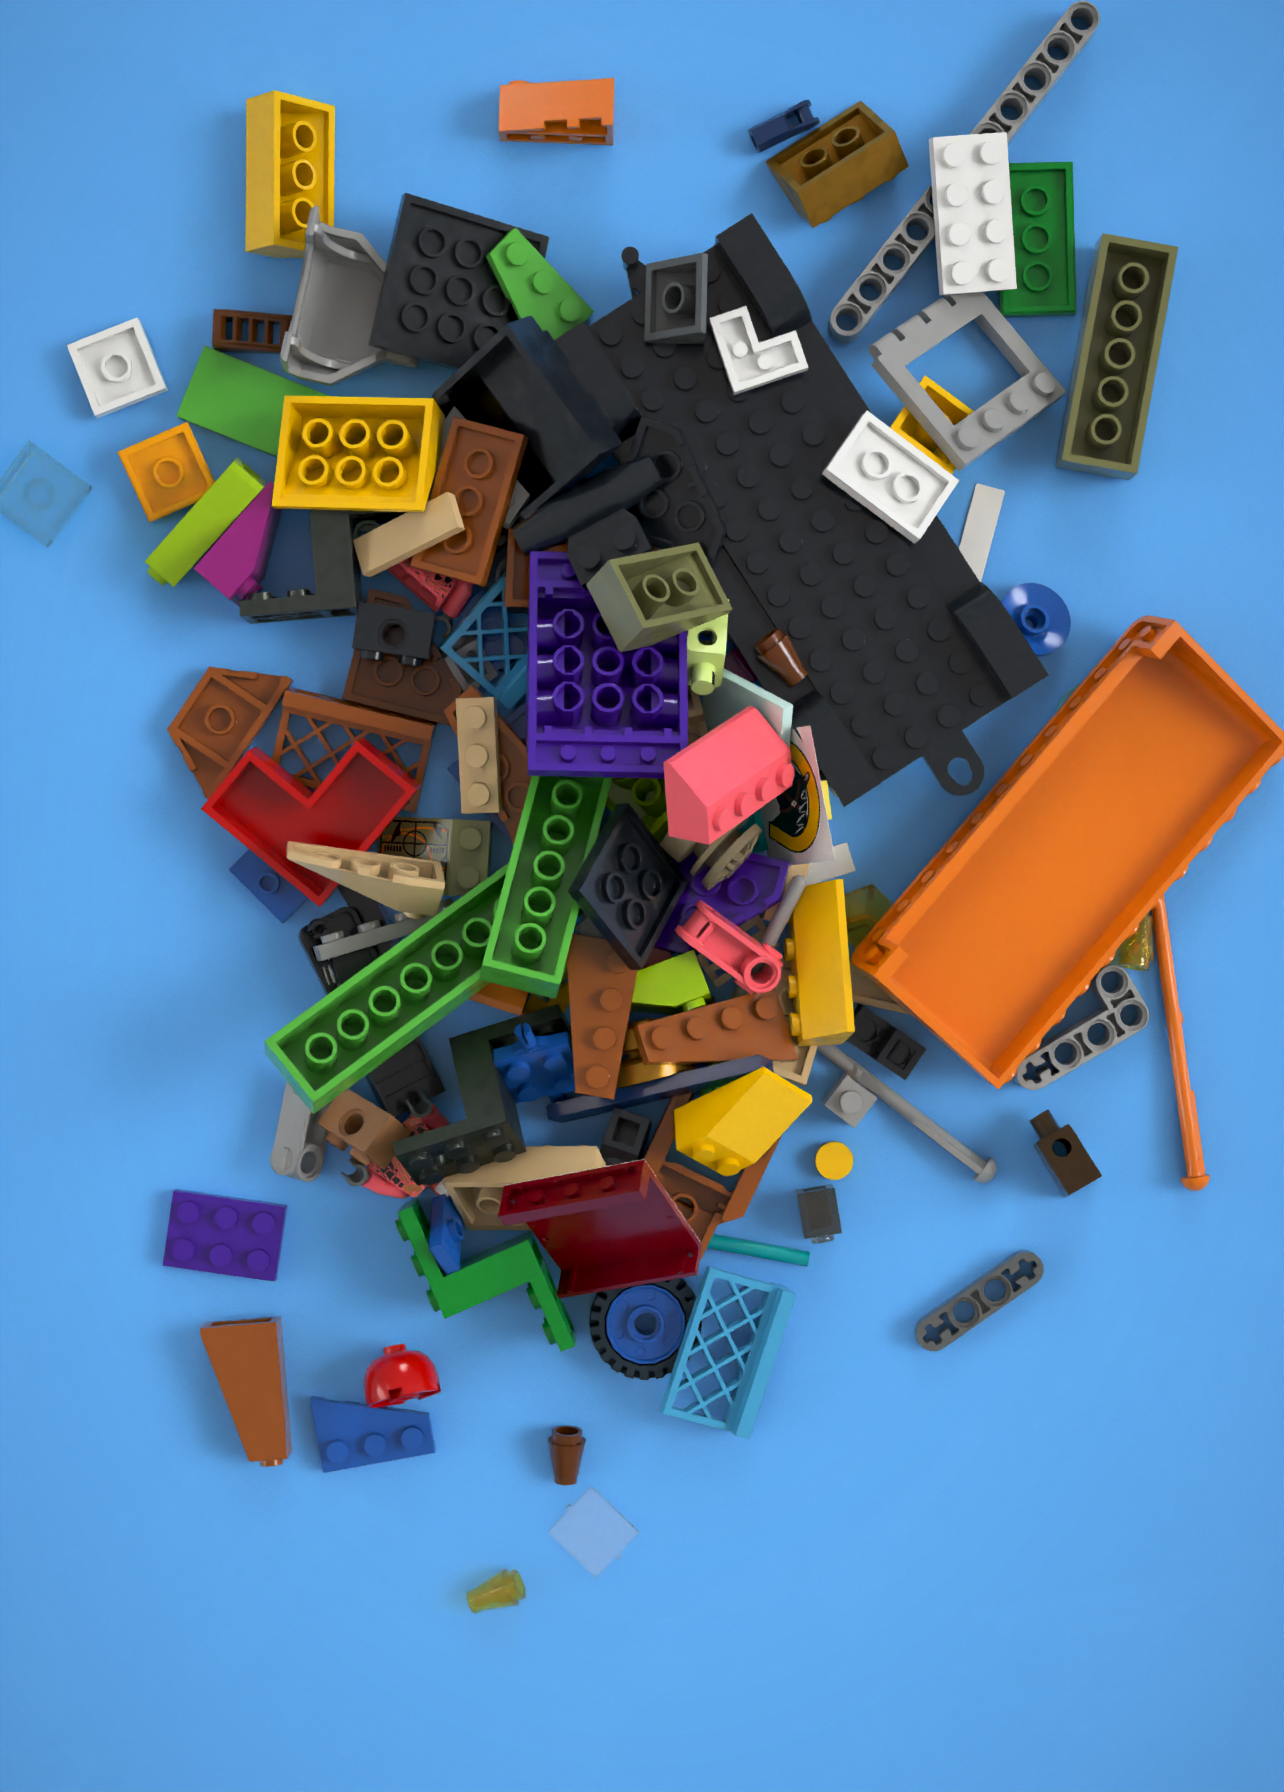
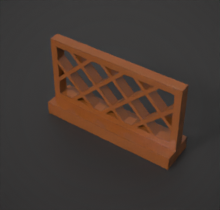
[272,687,438,813]

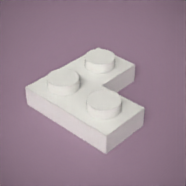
[709,306,808,395]

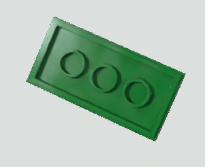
[998,162,1077,318]

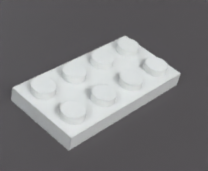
[929,132,1017,296]

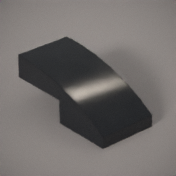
[847,1004,926,1080]

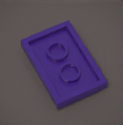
[163,1189,288,1282]

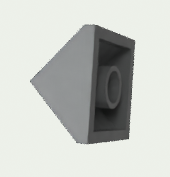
[644,253,708,344]

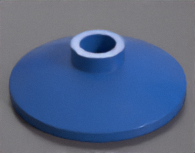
[1001,583,1071,656]

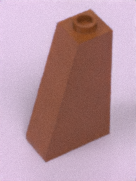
[200,1316,292,1467]

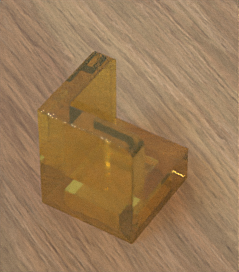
[844,884,893,949]

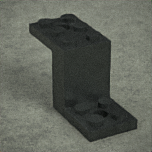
[239,500,429,624]
[392,1004,572,1186]

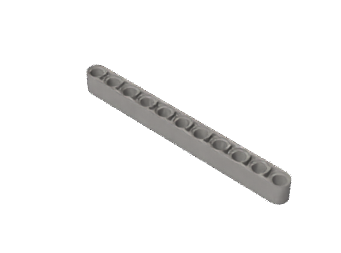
[828,1,1100,343]

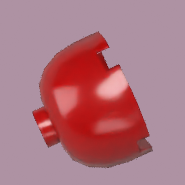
[364,1344,441,1408]

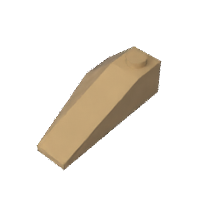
[286,841,445,919]

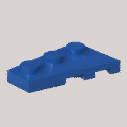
[310,1396,436,1473]

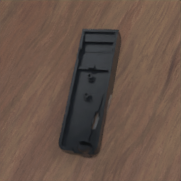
[298,907,446,1117]

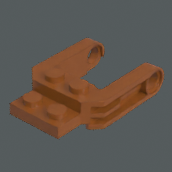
[641,1065,782,1260]

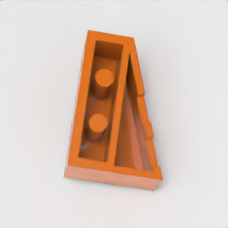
[498,78,615,145]

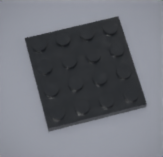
[368,193,549,371]

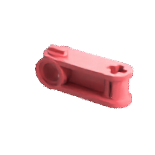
[675,900,784,995]

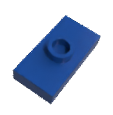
[460,589,527,672]
[229,849,308,923]
[429,1193,464,1275]

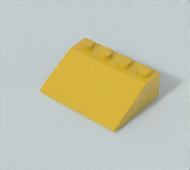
[272,395,445,512]

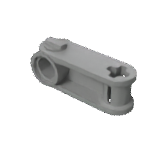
[270,1081,333,1182]

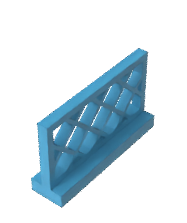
[439,572,527,710]
[659,1266,797,1439]

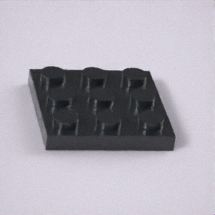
[568,803,688,970]

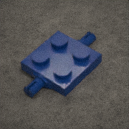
[493,1023,575,1103]

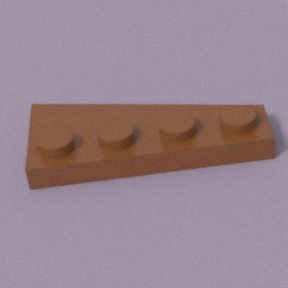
[632,987,798,1065]

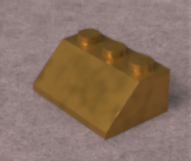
[766,101,909,228]

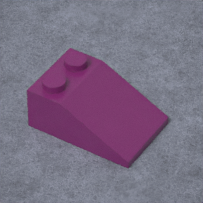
[194,481,282,606]

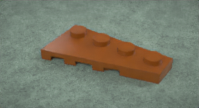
[444,685,532,844]
[567,934,638,1100]

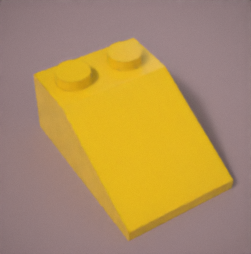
[674,1066,812,1177]

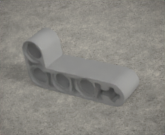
[1013,965,1149,1090]

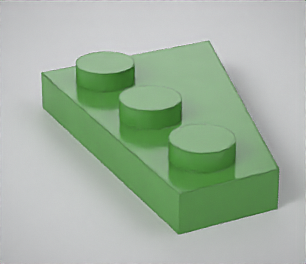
[486,227,594,340]

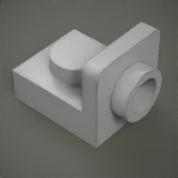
[437,629,498,692]

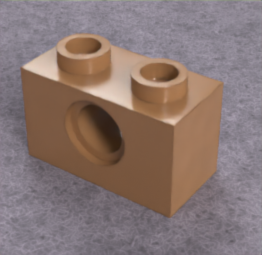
[317,1089,411,1170]

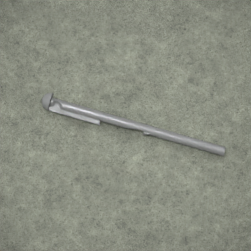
[817,1045,997,1183]

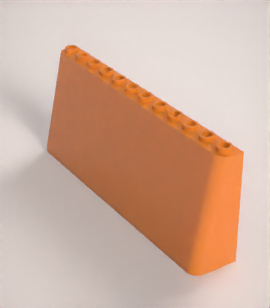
[851,615,1284,1089]

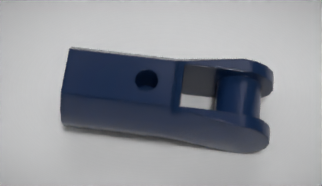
[748,100,820,153]

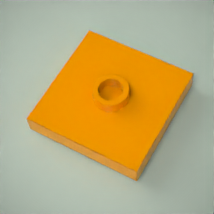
[117,422,215,522]

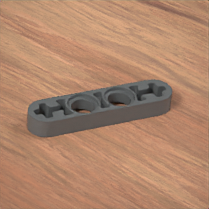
[915,1250,1044,1351]

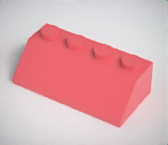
[663,706,794,845]

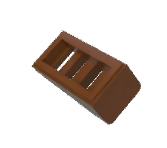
[212,309,292,354]

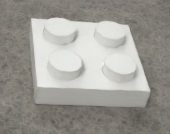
[67,317,168,418]

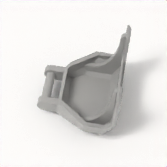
[280,206,419,386]

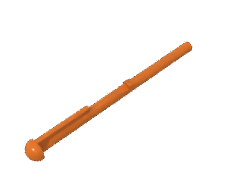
[1151,897,1210,1191]

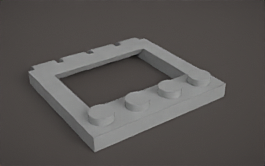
[869,292,1066,472]

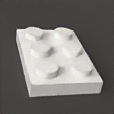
[822,411,959,544]

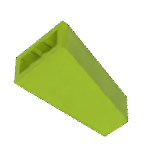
[144,457,266,587]

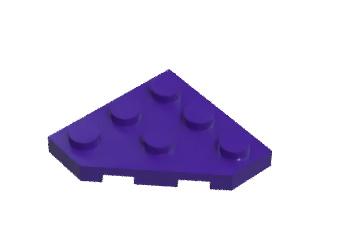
[654,853,790,955]

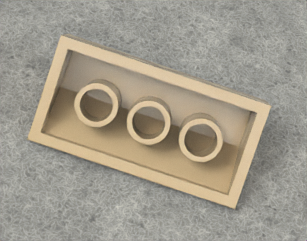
[444,1145,606,1230]

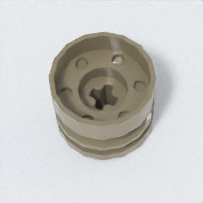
[660,818,763,891]

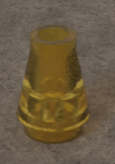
[1116,915,1154,971]
[466,1569,526,1613]

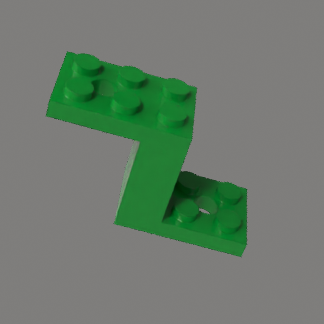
[395,1198,577,1352]

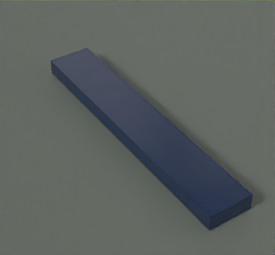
[546,1054,774,1123]

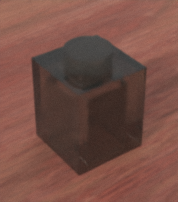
[795,1184,842,1243]

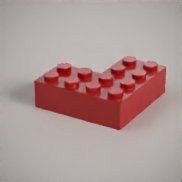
[201,737,422,907]

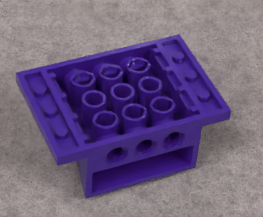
[526,551,688,779]

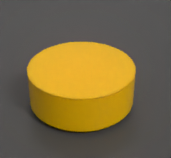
[815,1141,853,1180]

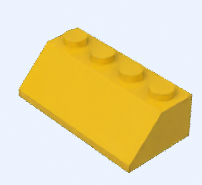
[245,90,335,258]
[783,879,855,1046]

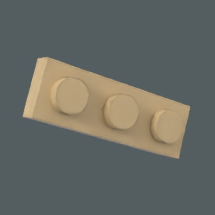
[456,697,502,814]

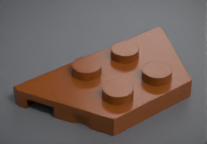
[167,666,294,799]

